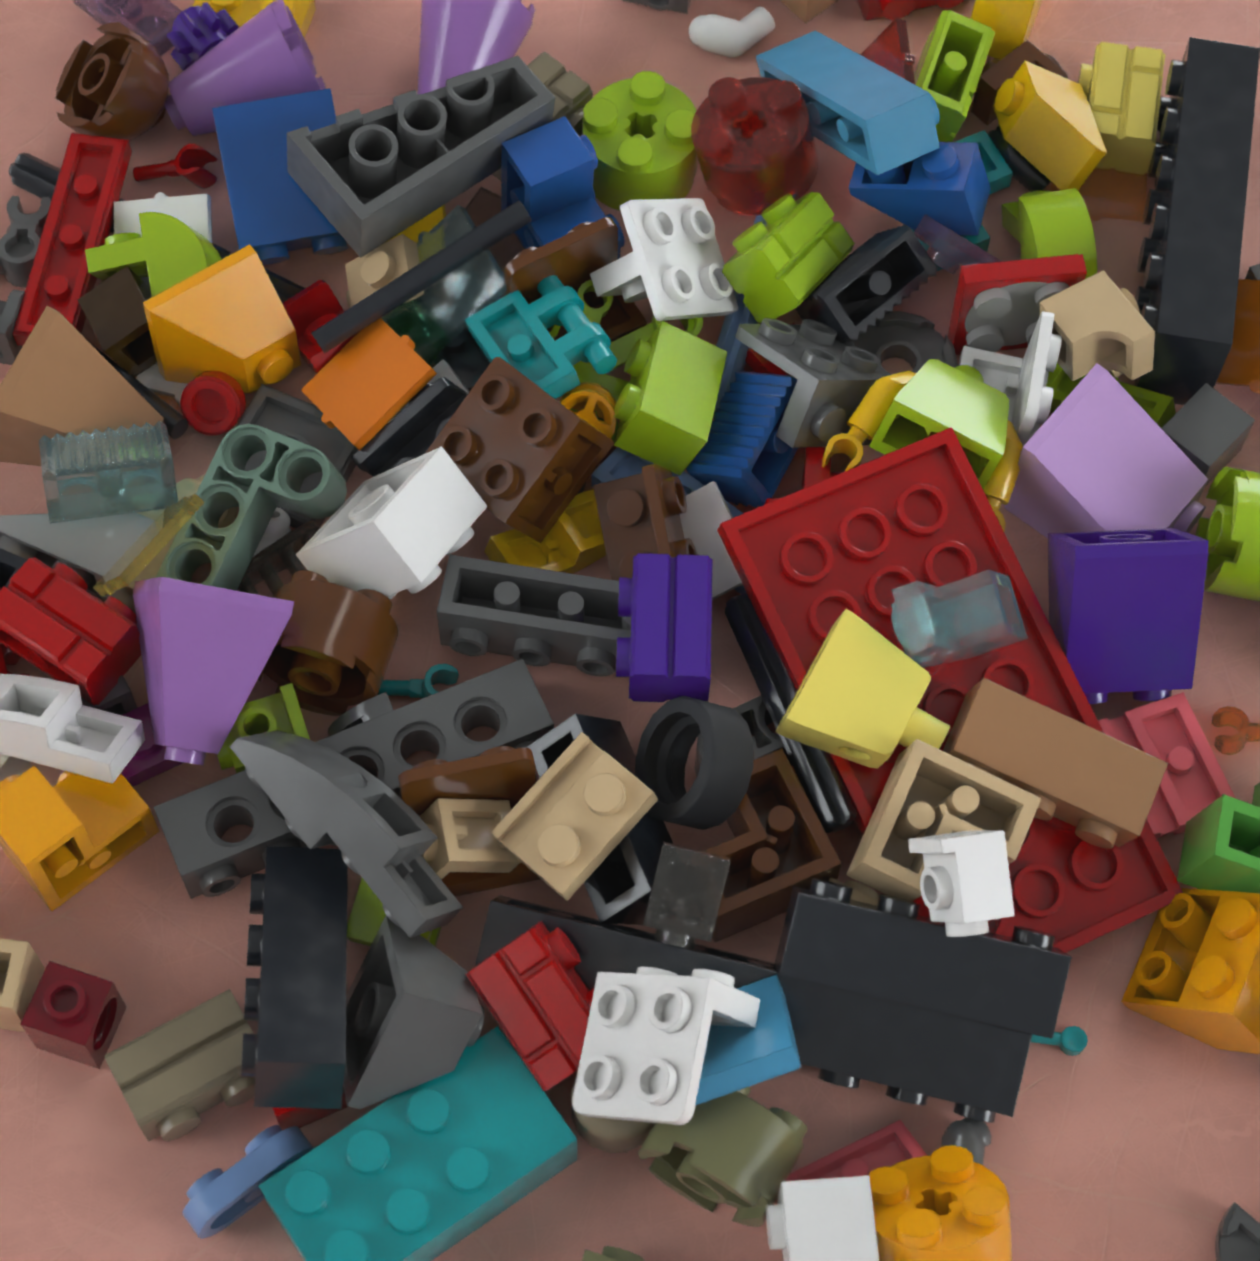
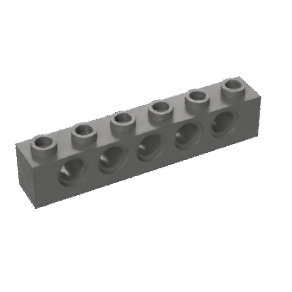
[153,658,554,899]

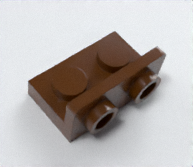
[593,464,697,581]

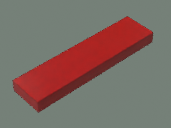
[12,133,132,346]

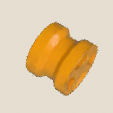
[559,382,617,439]

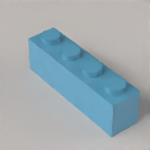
[756,30,940,176]

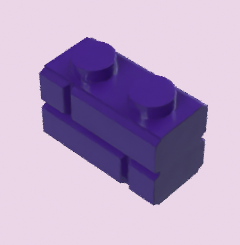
[616,553,713,702]

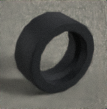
[635,696,754,830]

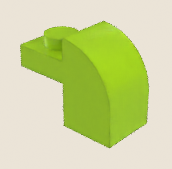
[1001,188,1098,279]
[85,212,222,297]

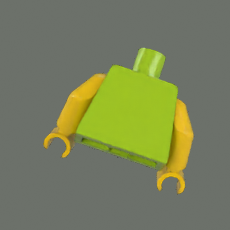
[822,359,1023,531]

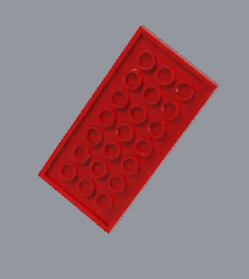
[717,427,1183,953]

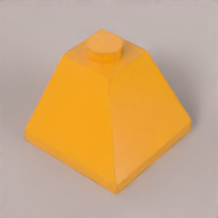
[143,244,301,394]

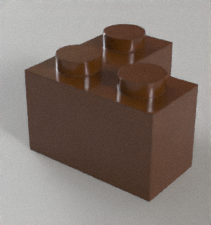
[687,749,842,942]

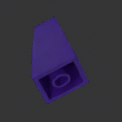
[1048,528,1208,704]

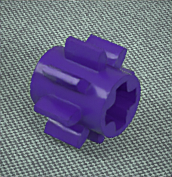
[167,3,239,71]

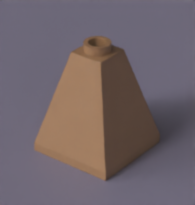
[0,306,170,477]

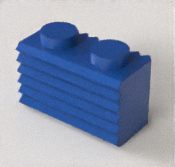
[686,371,798,508]

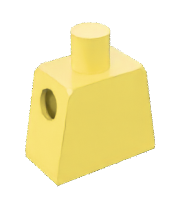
[775,609,950,769]

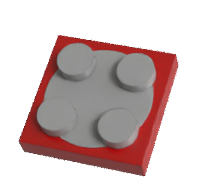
[947,254,1087,355]

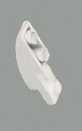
[0,674,145,784]

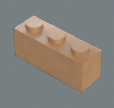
[943,678,1168,849]

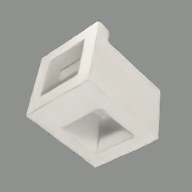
[908,830,1014,937]

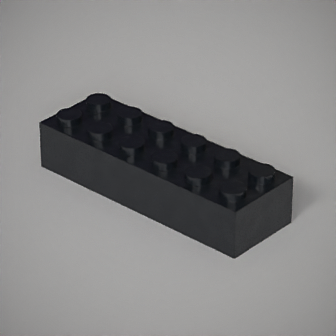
[1134,37,1260,405]

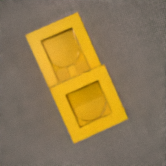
[484,489,607,574]

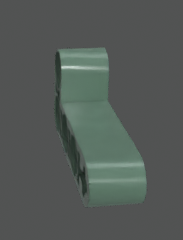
[137,423,347,628]

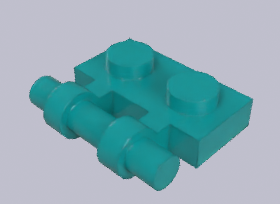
[465,275,617,399]

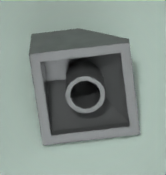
[343,915,484,1109]

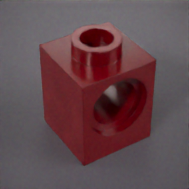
[20,961,127,1069]

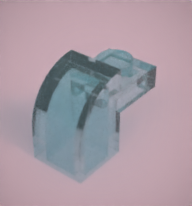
[891,570,1028,667]

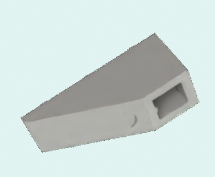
[0,510,178,614]

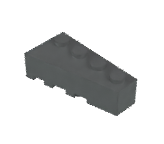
[287,56,555,258]

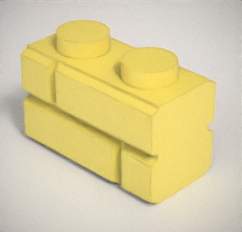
[1078,42,1165,176]

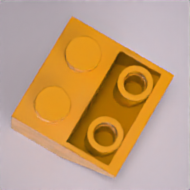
[1121,888,1260,1054]

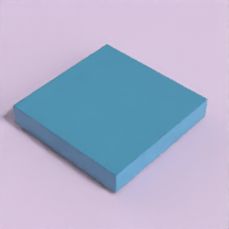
[695,974,801,1105]

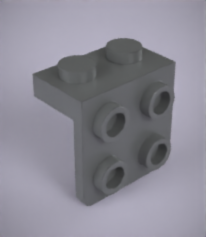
[735,318,891,448]

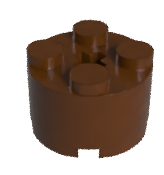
[258,570,398,716]

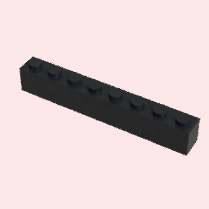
[475,895,1032,1122]

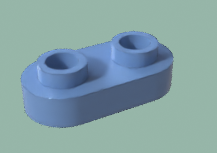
[182,1125,314,1239]

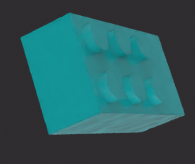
[259,1026,578,1261]

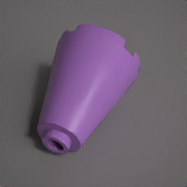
[165,0,326,136]
[417,0,535,94]

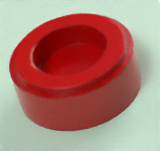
[180,371,246,435]

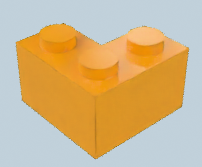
[0,765,160,912]

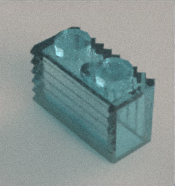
[39,421,179,524]

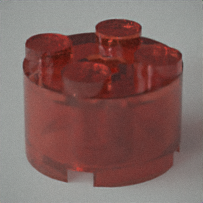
[691,77,818,215]

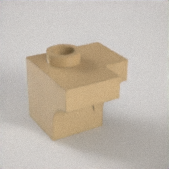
[1039,270,1155,382]

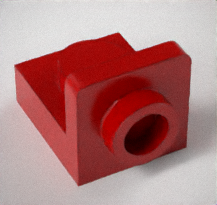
[282,280,357,374]

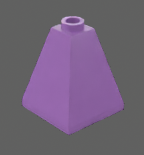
[133,577,294,766]

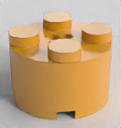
[867,1145,1012,1261]

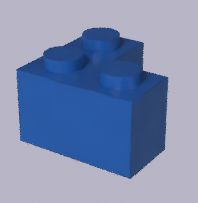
[501,116,625,259]

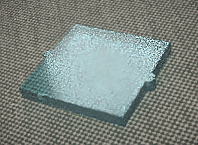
[408,205,507,351]

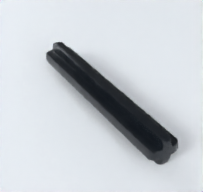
[725,592,857,833]

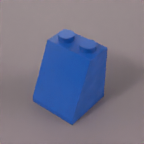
[212,88,348,265]

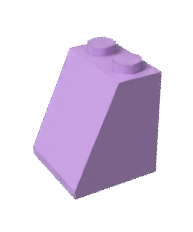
[1004,363,1208,538]

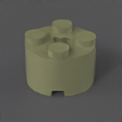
[638,1087,808,1227]

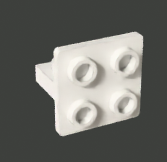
[590,198,738,321]

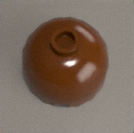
[56,22,169,142]

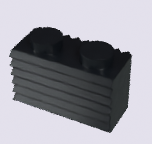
[795,224,937,343]

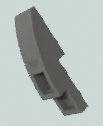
[230,730,463,938]

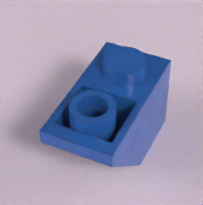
[849,142,991,236]

